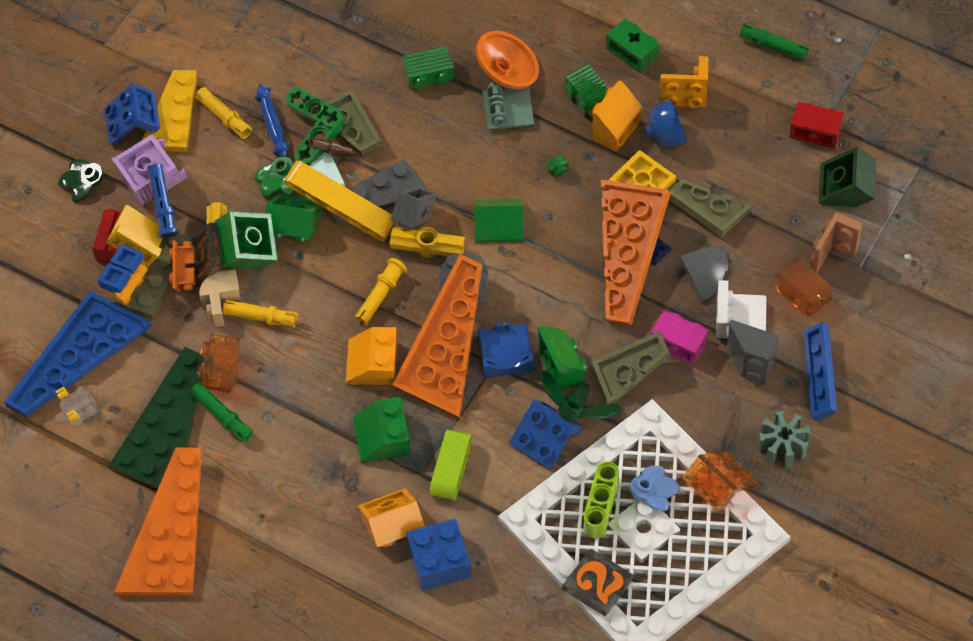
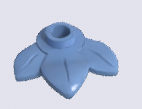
[630,465,681,511]

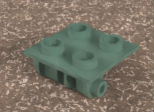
[482,81,534,130]

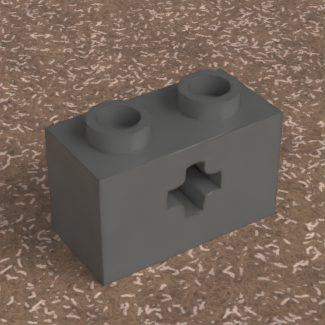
[391,186,438,229]

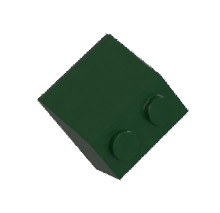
[819,146,876,207]

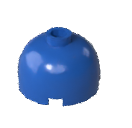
[646,99,688,148]

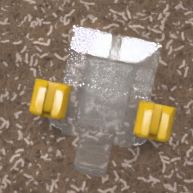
[55,385,101,425]

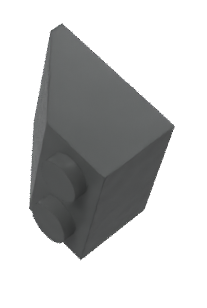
[727,320,779,384]

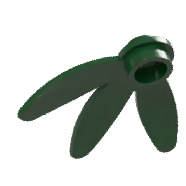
[541,371,622,422]

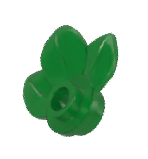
[254,157,294,198]

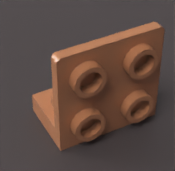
[810,212,863,275]

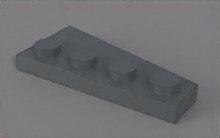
[325,159,429,224]

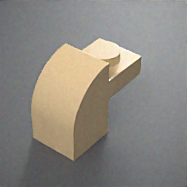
[199,269,241,328]

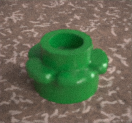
[547,156,569,177]

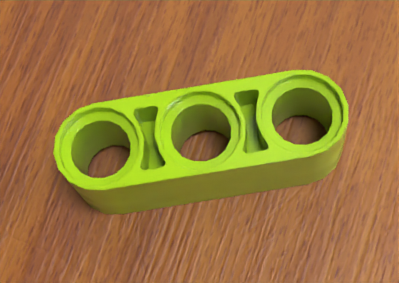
[430,429,472,501]
[584,461,619,538]

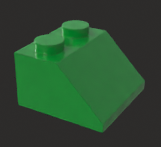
[265,194,323,241]
[538,325,587,391]
[353,397,411,463]

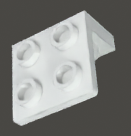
[716,280,766,339]

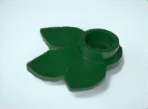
[58,159,103,202]

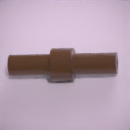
[309,137,355,157]

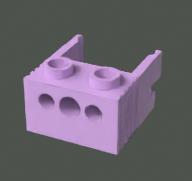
[112,134,188,206]

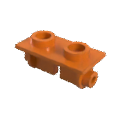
[169,240,195,293]

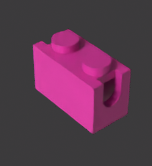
[650,310,709,365]

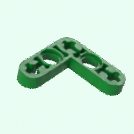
[285,88,345,166]

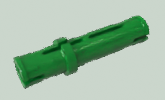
[739,23,809,61]
[189,382,254,443]

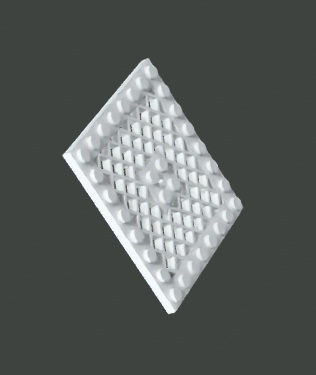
[498,399,790,641]

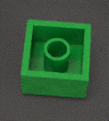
[214,211,277,269]

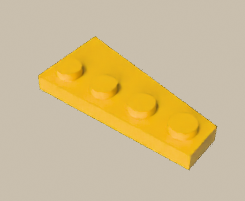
[142,70,197,152]

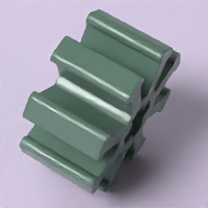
[758,411,811,468]

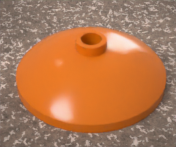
[475,31,539,90]

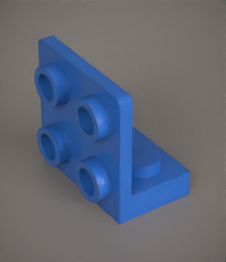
[104,83,160,146]
[510,400,584,468]

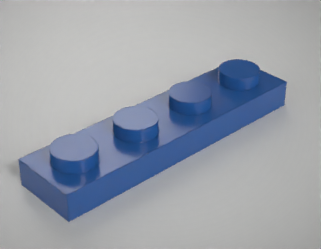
[803,322,837,421]

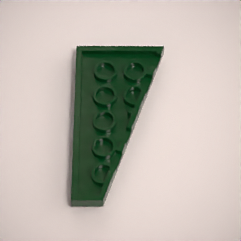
[109,347,207,490]

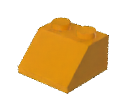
[346,327,398,385]
[358,488,425,547]

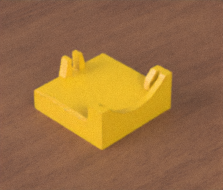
[609,150,676,190]

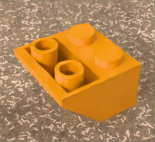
[591,80,642,152]

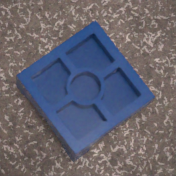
[478,321,534,378]

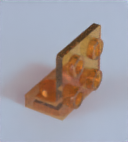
[682,451,758,512]

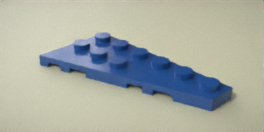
[4,291,152,418]

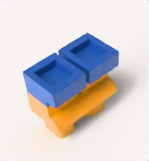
[97,244,148,305]

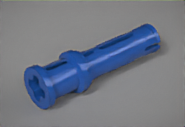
[147,164,180,238]

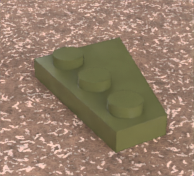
[310,89,383,156]
[669,179,752,237]
[592,331,671,405]

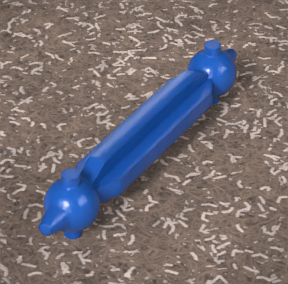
[255,84,290,157]

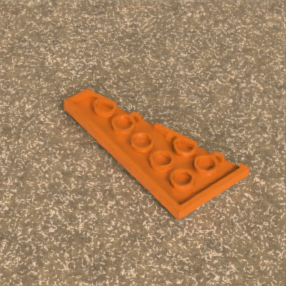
[601,179,671,326]
[392,254,483,419]
[114,448,202,596]

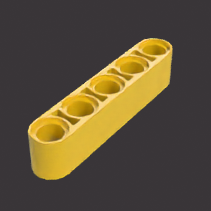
[283,161,397,242]

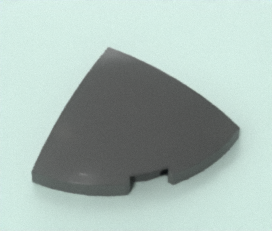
[680,246,728,304]

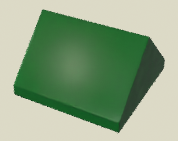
[474,199,524,243]

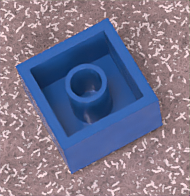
[406,519,471,591]

